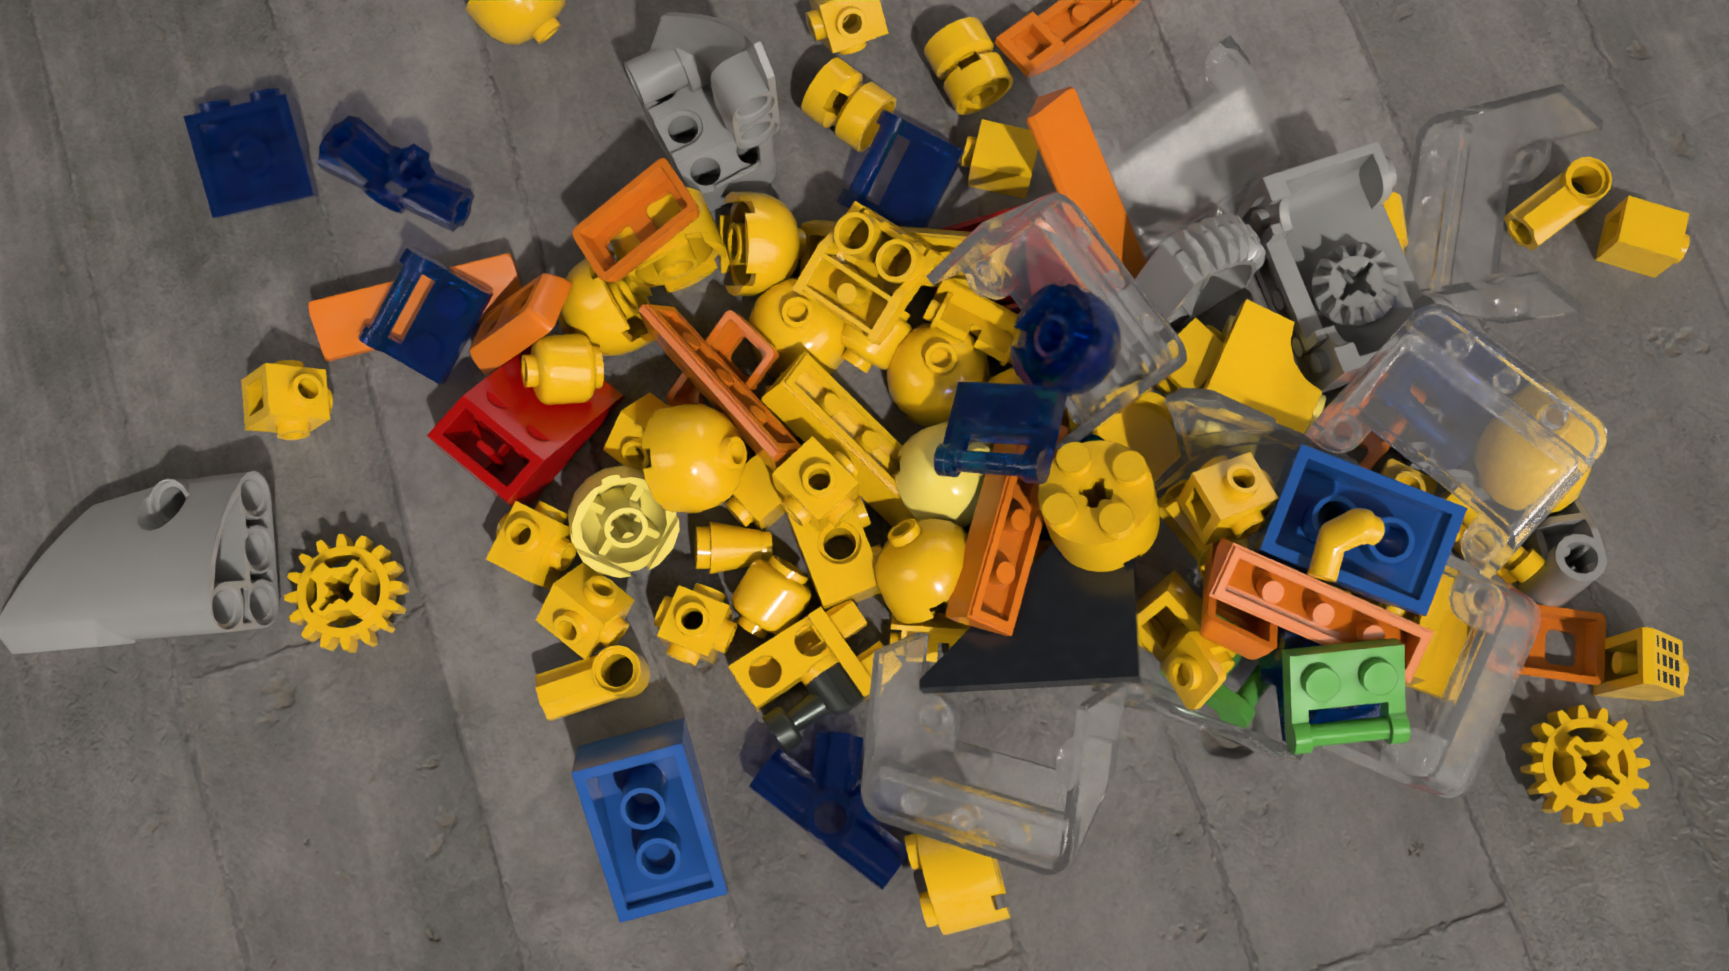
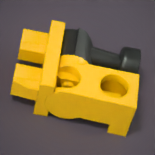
[728,599,896,753]

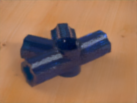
[317,115,475,232]
[749,731,916,891]

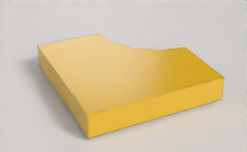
[1200,299,1322,442]

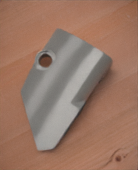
[624,12,780,211]
[0,471,280,654]

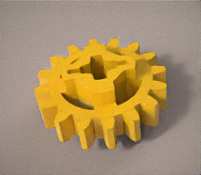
[284,534,409,653]
[1520,705,1650,827]

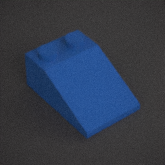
[1251,444,1467,616]
[571,718,728,923]

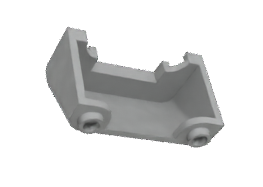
[1237,141,1462,393]

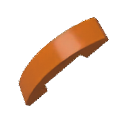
[995,0,1142,78]

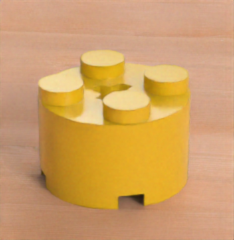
[610,187,727,296]
[1038,440,1160,572]
[904,805,1011,936]

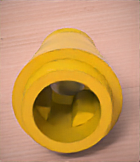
[694,521,772,574]

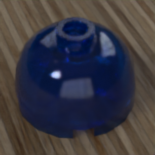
[1010,283,1121,397]

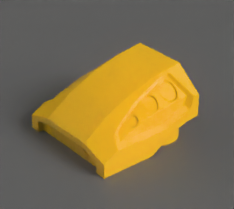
[792,201,945,345]

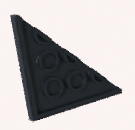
[919,543,1141,694]

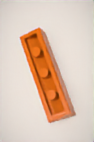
[1026,86,1147,298]
[307,253,523,362]
[638,304,802,472]
[945,407,1069,636]
[1206,537,1434,683]

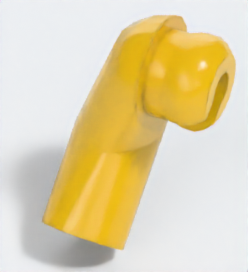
[1307,508,1385,582]

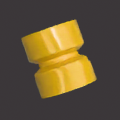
[924,17,1014,115]
[801,57,897,153]

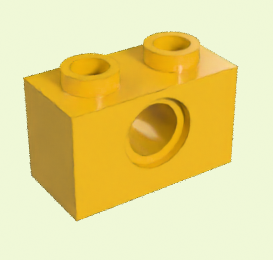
[786,495,882,612]

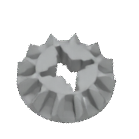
[1311,242,1399,327]

